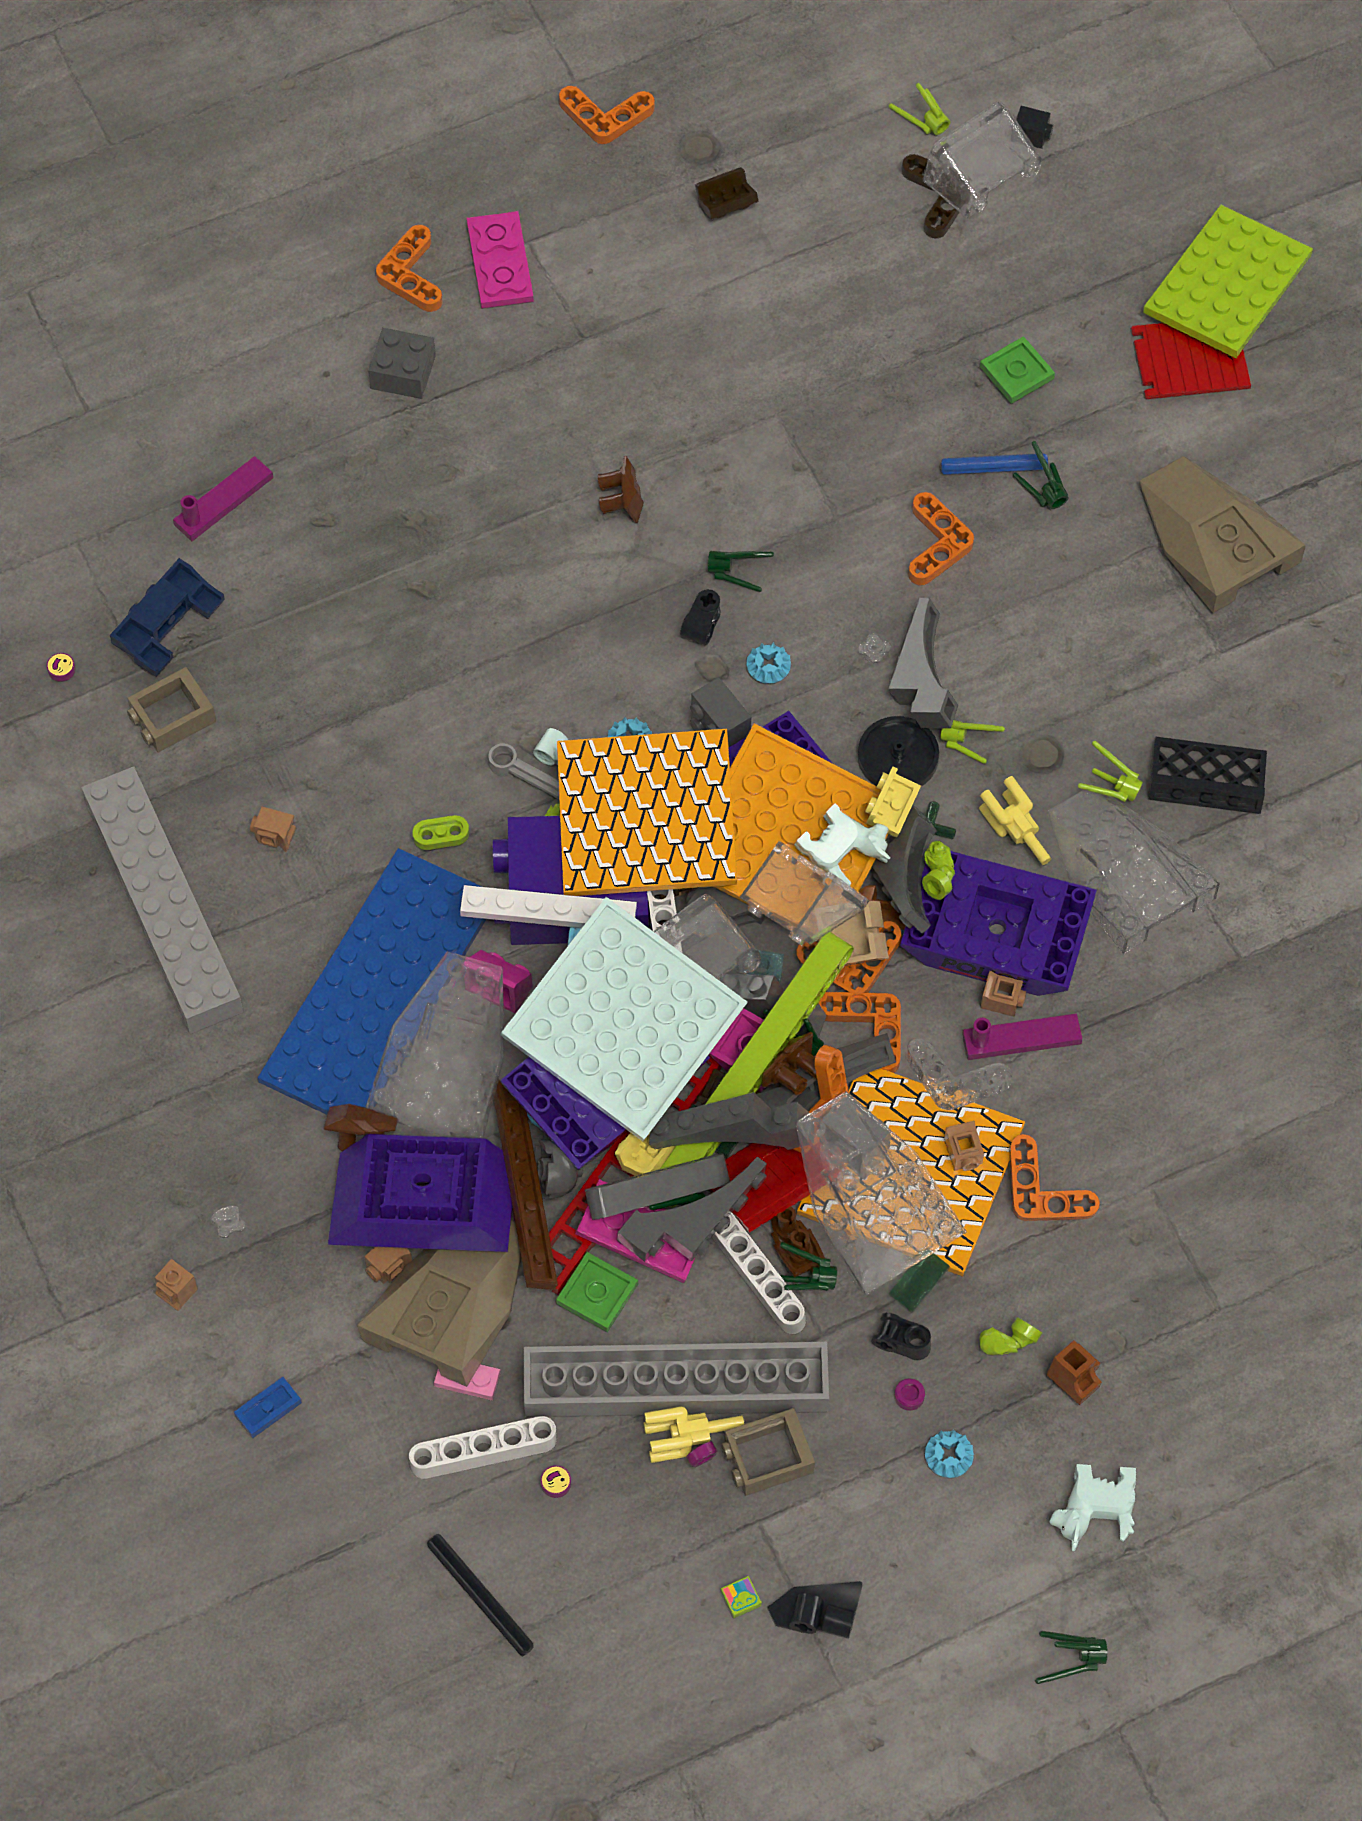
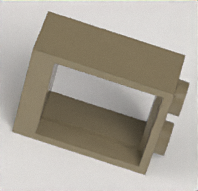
[127,667,216,752]
[721,1408,815,1496]

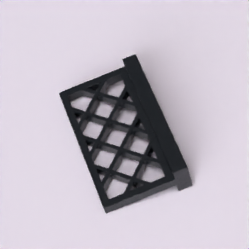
[1148,737,1267,814]

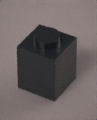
[1012,106,1054,149]

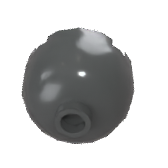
[534,1140,583,1199]

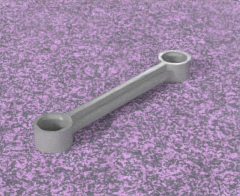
[488,743,559,799]

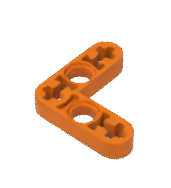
[559,86,655,144]
[376,225,442,312]
[908,492,974,585]
[797,921,903,994]
[819,992,901,1073]
[793,1045,849,1154]
[1009,1134,1100,1221]

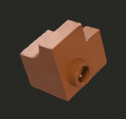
[1047,1340,1102,1405]

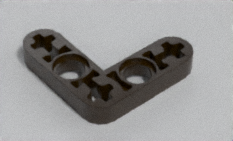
[902,154,972,239]

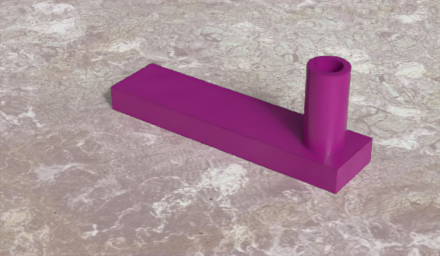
[173,456,273,541]
[962,1013,1083,1060]

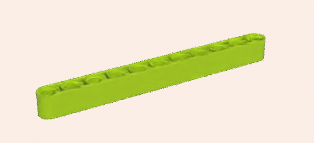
[660,931,854,1208]

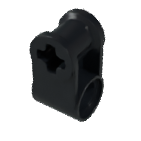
[680,589,721,645]
[871,1312,931,1361]

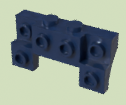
[110,558,225,677]

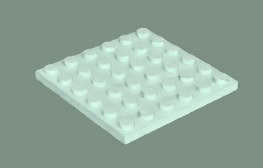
[500,897,748,1142]

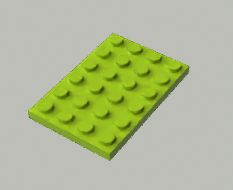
[1143,205,1313,358]

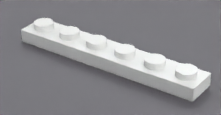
[460,885,637,928]

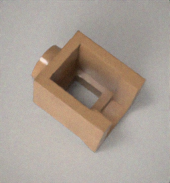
[250,807,296,852]
[981,971,1027,1017]
[944,1121,984,1171]
[364,1247,412,1284]
[155,1259,198,1311]

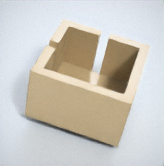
[814,901,889,966]

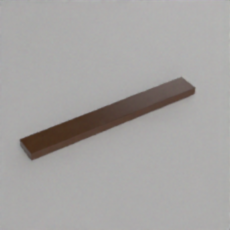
[491,1079,558,1290]

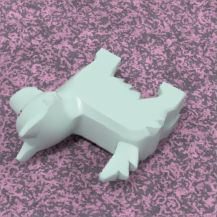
[794,803,890,886]
[1050,1464,1136,1552]

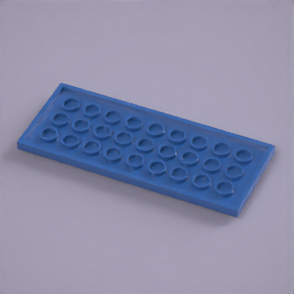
[258,848,486,1115]

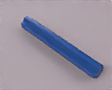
[941,453,1048,474]

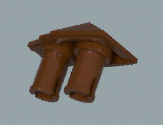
[598,456,644,524]
[762,1032,817,1095]
[324,1104,398,1151]
[771,1207,825,1277]

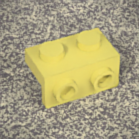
[865,767,921,838]
[615,1133,676,1176]

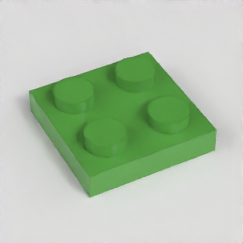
[980,336,1055,404]
[556,1252,638,1333]

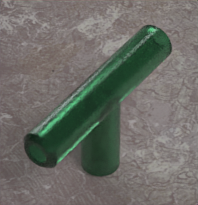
[925,801,956,839]

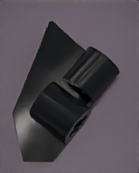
[767,1581,863,1639]

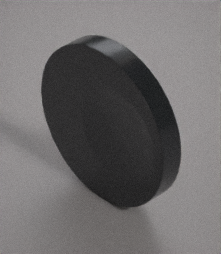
[858,716,939,786]

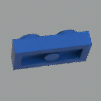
[234,1377,302,1438]

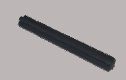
[427,1534,534,1656]

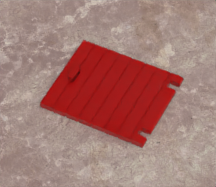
[1131,323,1251,399]
[709,1141,846,1233]

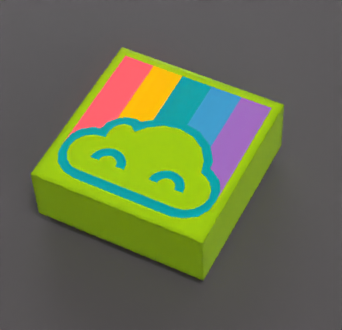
[720,1576,762,1619]

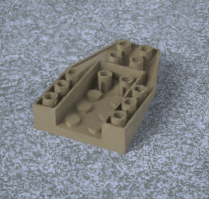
[1139,456,1306,613]
[357,1220,521,1387]

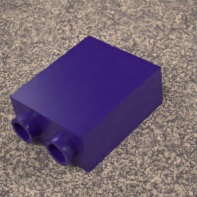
[493,816,648,945]

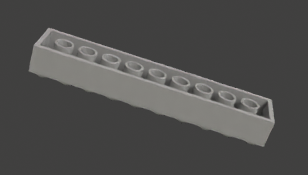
[81,766,243,1034]
[524,1342,829,1417]

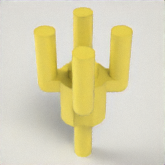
[979,776,1051,865]
[643,1406,744,1463]

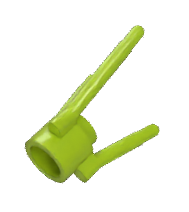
[889,83,951,135]
[941,720,1005,764]
[1078,741,1143,802]

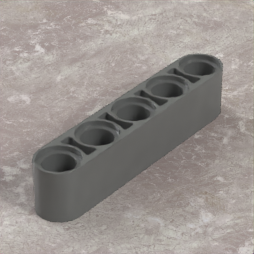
[585,1153,730,1220]

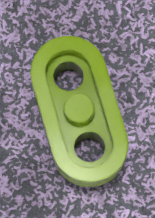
[413,815,469,850]

